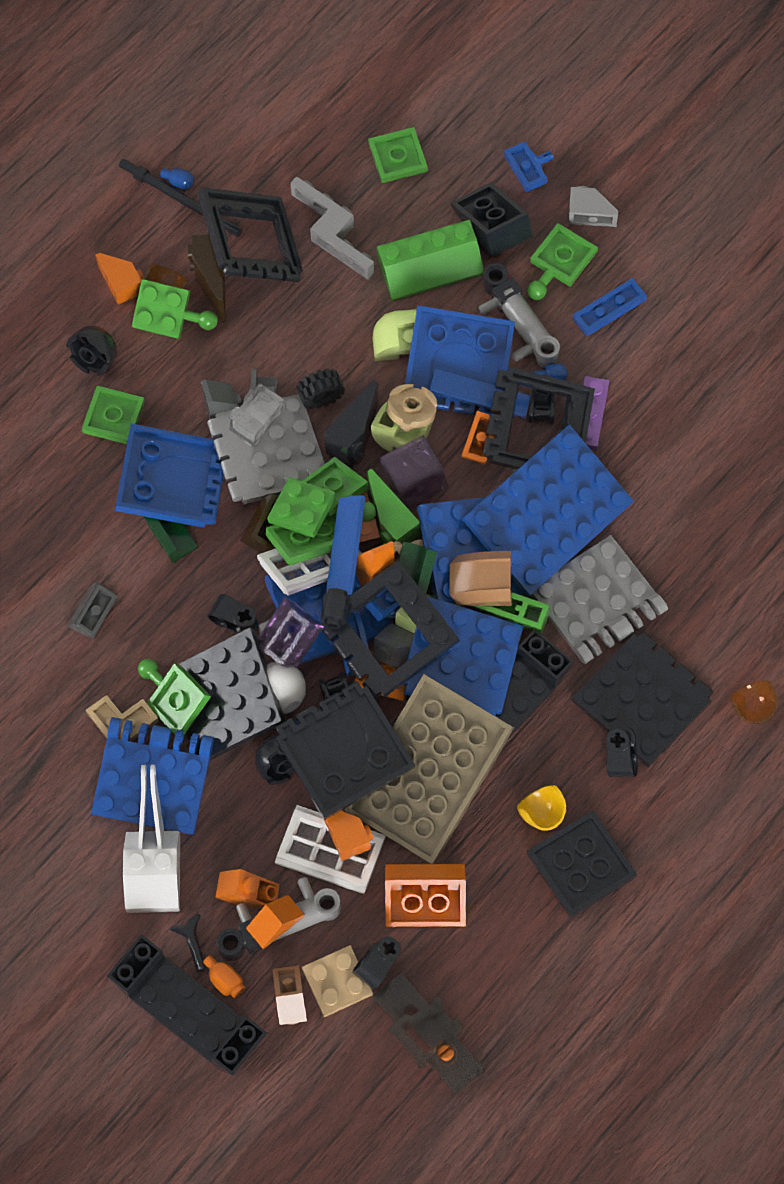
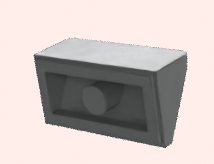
[67,582,118,639]

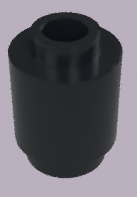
[320,588,349,629]

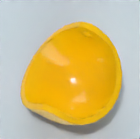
[517,785,566,831]

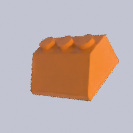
[385,864,466,927]

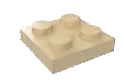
[302,945,373,1017]

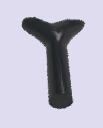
[169,914,207,972]

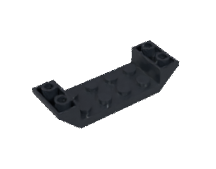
[496,629,574,739]
[107,934,267,1076]

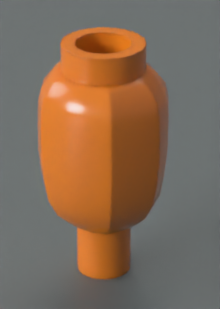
[203,955,246,999]

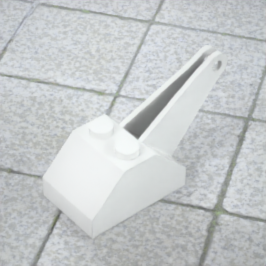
[123,765,180,913]

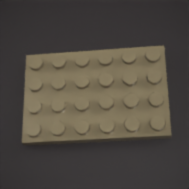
[345,674,514,864]

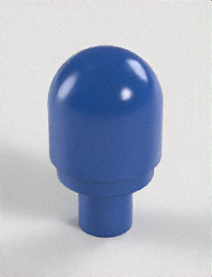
[160,168,194,190]
[533,364,568,381]

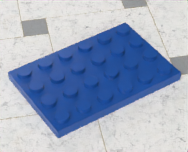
[462,425,634,597]

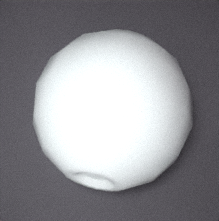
[267,661,306,714]

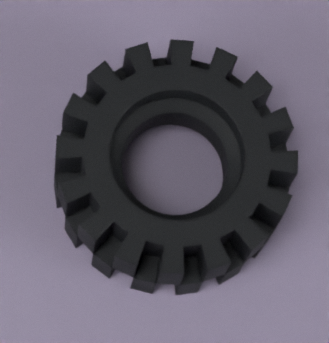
[296,368,345,409]

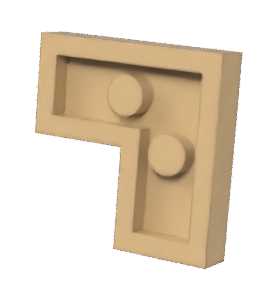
[86,695,159,742]

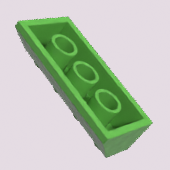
[377,220,484,301]

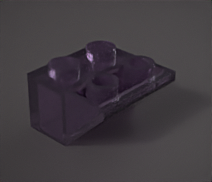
[380,435,448,508]
[258,597,324,668]

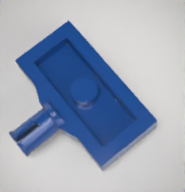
[504,141,553,192]

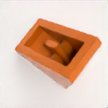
[246,895,305,949]

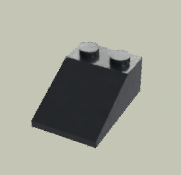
[451,182,533,257]
[324,380,378,468]

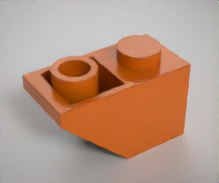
[215,869,280,909]

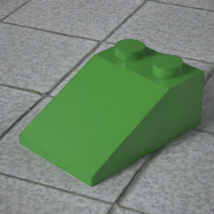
[367,468,420,546]

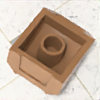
[449,551,512,606]

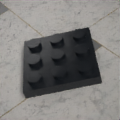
[526,810,637,919]

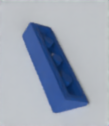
[429,369,531,420]
[326,495,365,597]

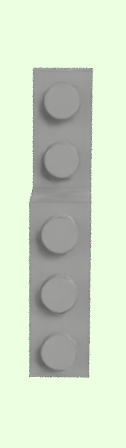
[291,176,374,280]

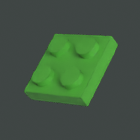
[368,127,428,183]
[82,386,145,444]
[267,477,336,538]

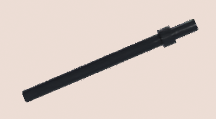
[119,158,243,237]

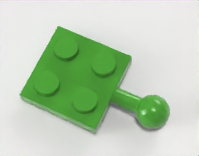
[527,223,598,300]
[132,279,218,339]
[302,457,377,522]
[138,659,211,735]

